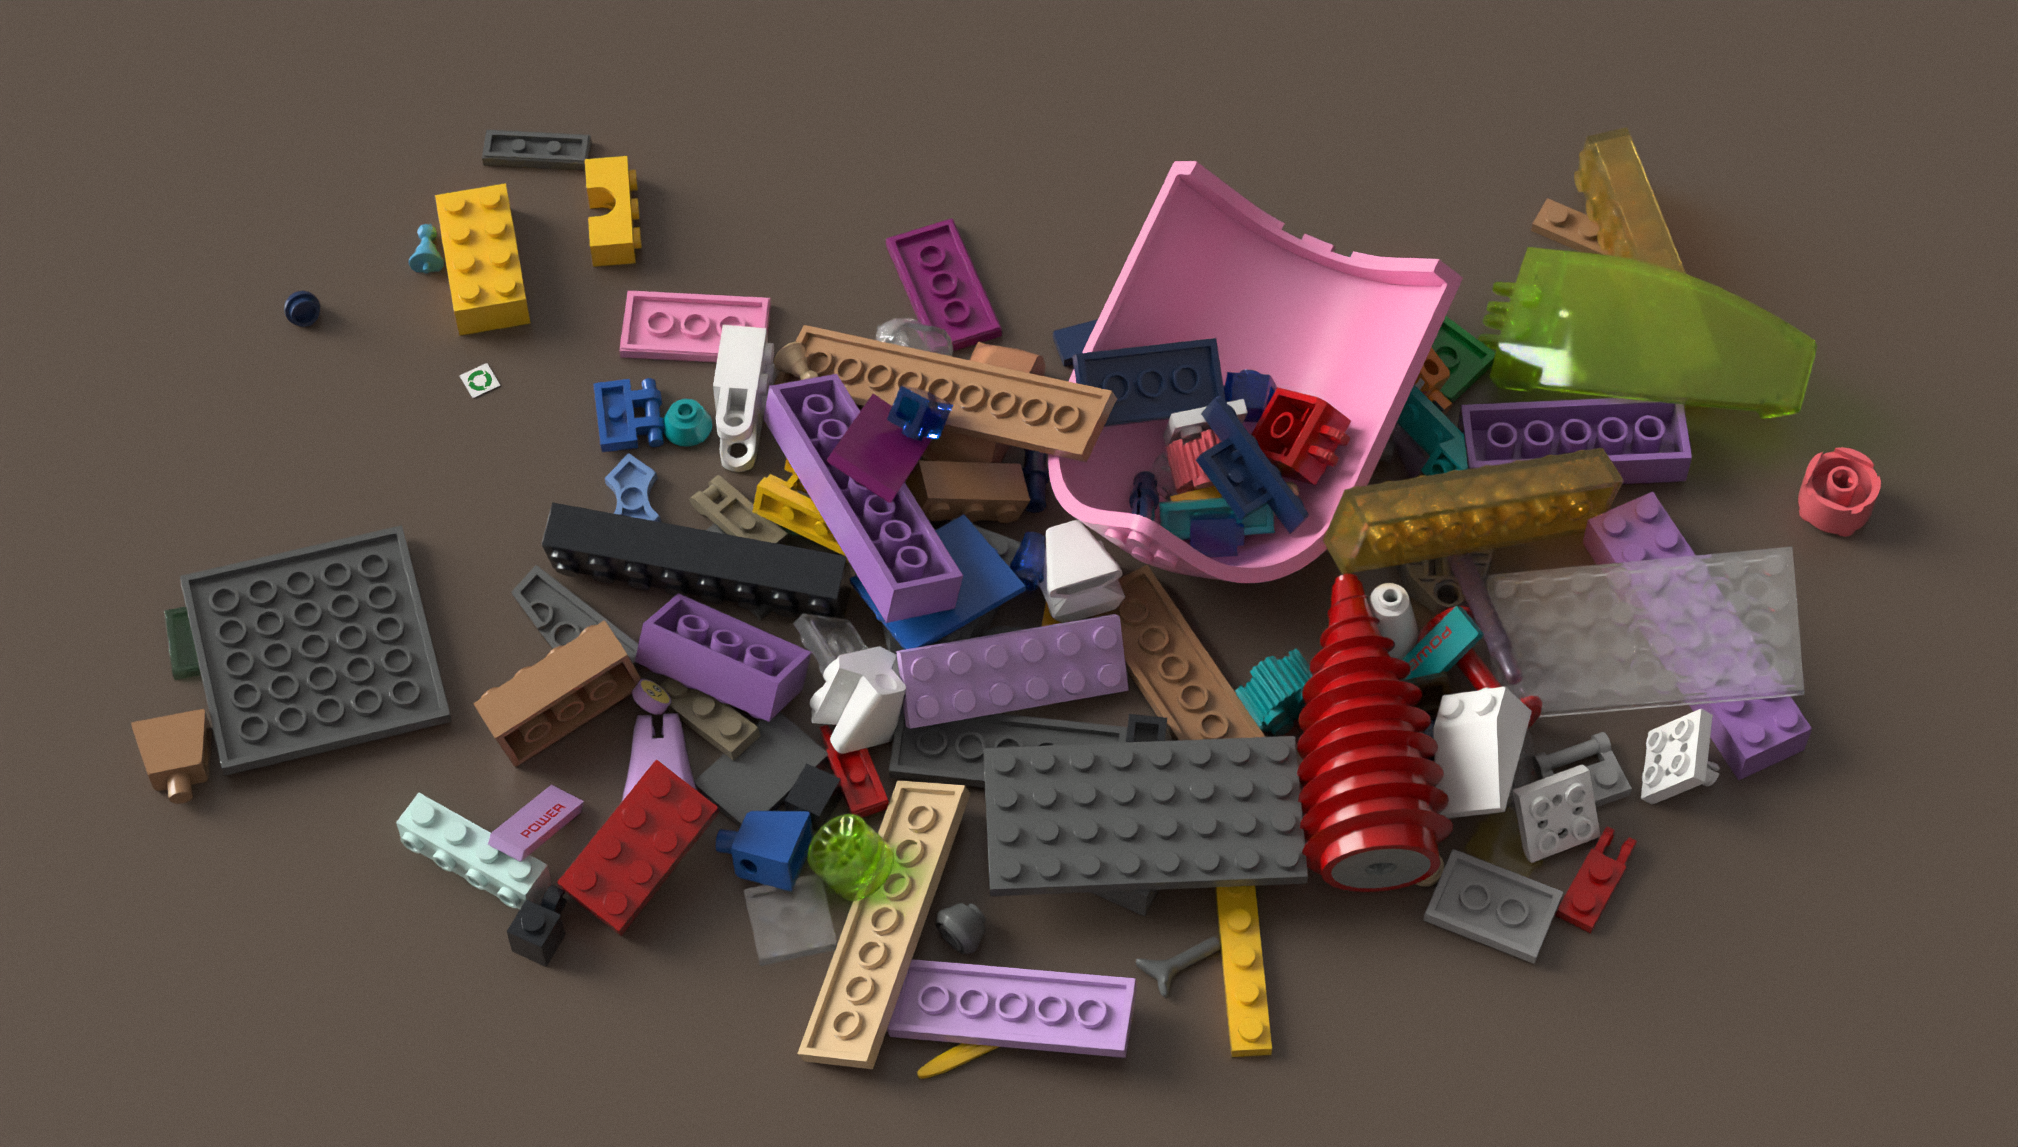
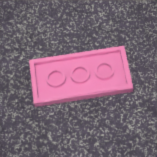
[619,291,771,362]

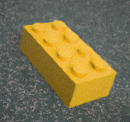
[435,183,531,336]

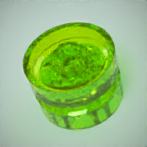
[807,814,894,901]

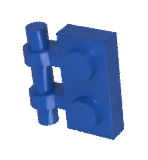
[593,378,665,452]

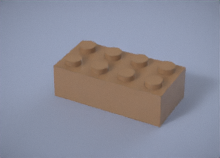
[473,620,641,767]

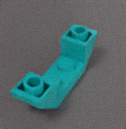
[1397,385,1468,496]

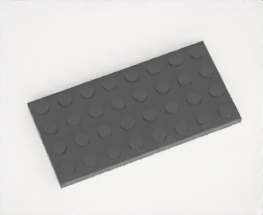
[983,736,1308,896]

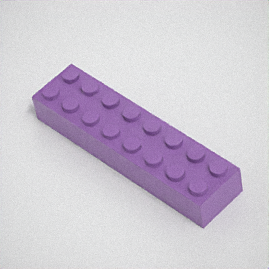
[763,374,963,623]
[1583,491,1812,780]

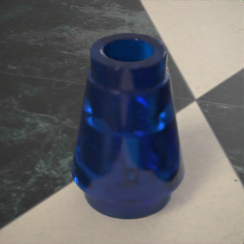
[1009,532,1046,591]

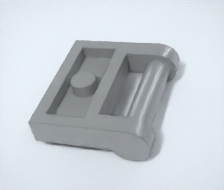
[1532,732,1632,811]

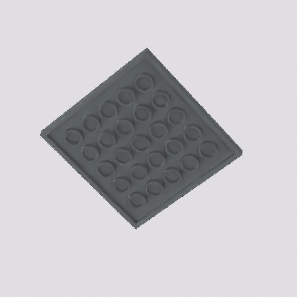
[180,525,451,776]

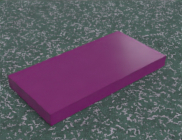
[886,218,1002,355]
[826,394,935,503]

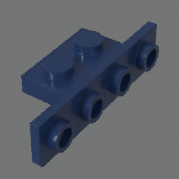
[1196,395,1309,534]

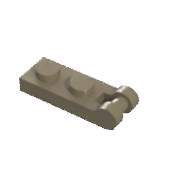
[689,475,788,545]

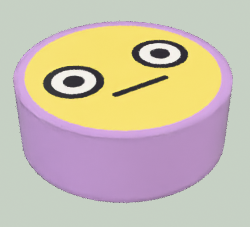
[632,679,671,715]

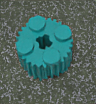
[1235,649,1313,737]

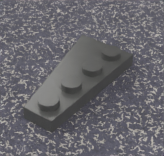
[511,565,641,669]

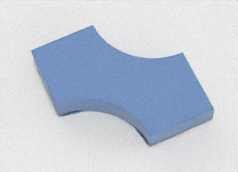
[604,453,661,522]

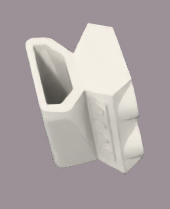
[1031,520,1125,623]
[810,646,906,754]

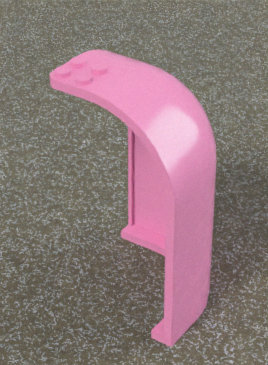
[1048,161,1463,583]

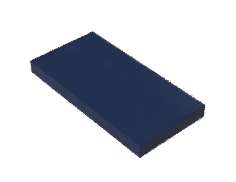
[1072,338,1226,427]

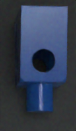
[716,811,814,891]

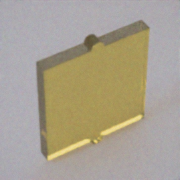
[1464,806,1543,878]

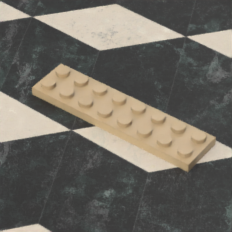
[797,780,971,1069]

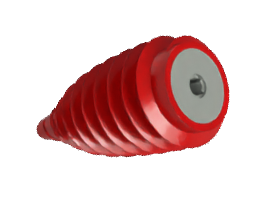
[1297,574,1453,892]

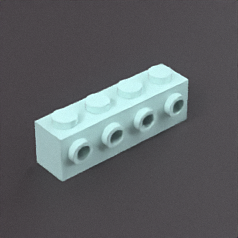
[396,793,552,910]

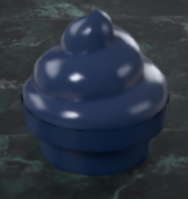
[284,290,320,327]

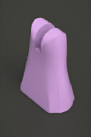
[622,713,697,801]

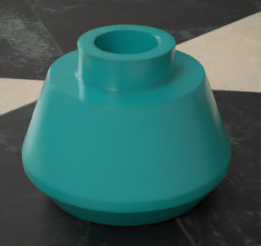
[663,399,712,447]

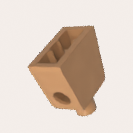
[131,709,212,804]

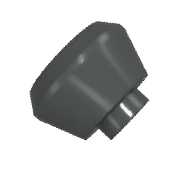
[935,903,986,954]

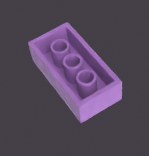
[635,593,812,722]

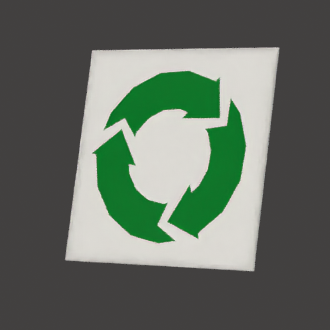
[460,363,501,398]

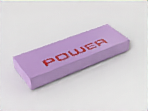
[488,785,584,861]

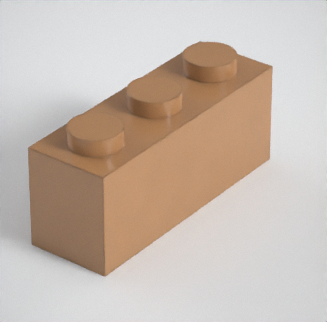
[906,460,1030,523]

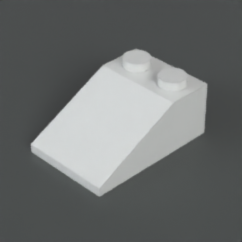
[1434,687,1532,818]

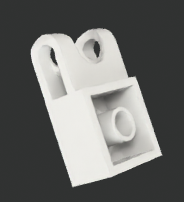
[713,325,776,472]

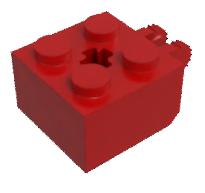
[1251,387,1351,485]

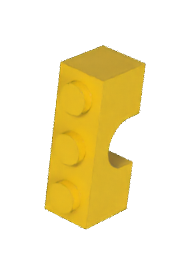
[585,156,642,267]

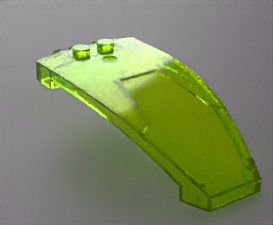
[1478,247,1817,419]

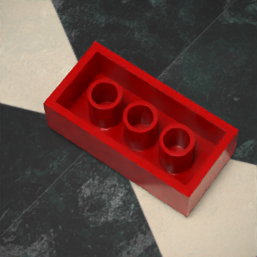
[557,759,719,936]

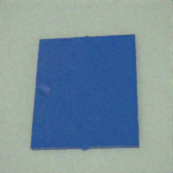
[849,515,1026,650]

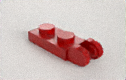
[819,724,889,821]
[1555,826,1637,934]

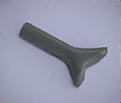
[1136,936,1221,998]

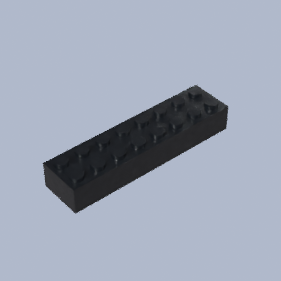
[541,502,852,624]

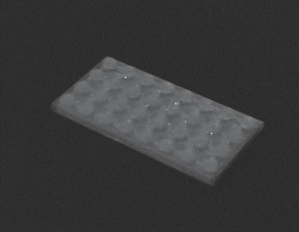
[1486,547,1805,718]

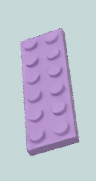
[896,614,1129,729]
[887,959,1137,1058]

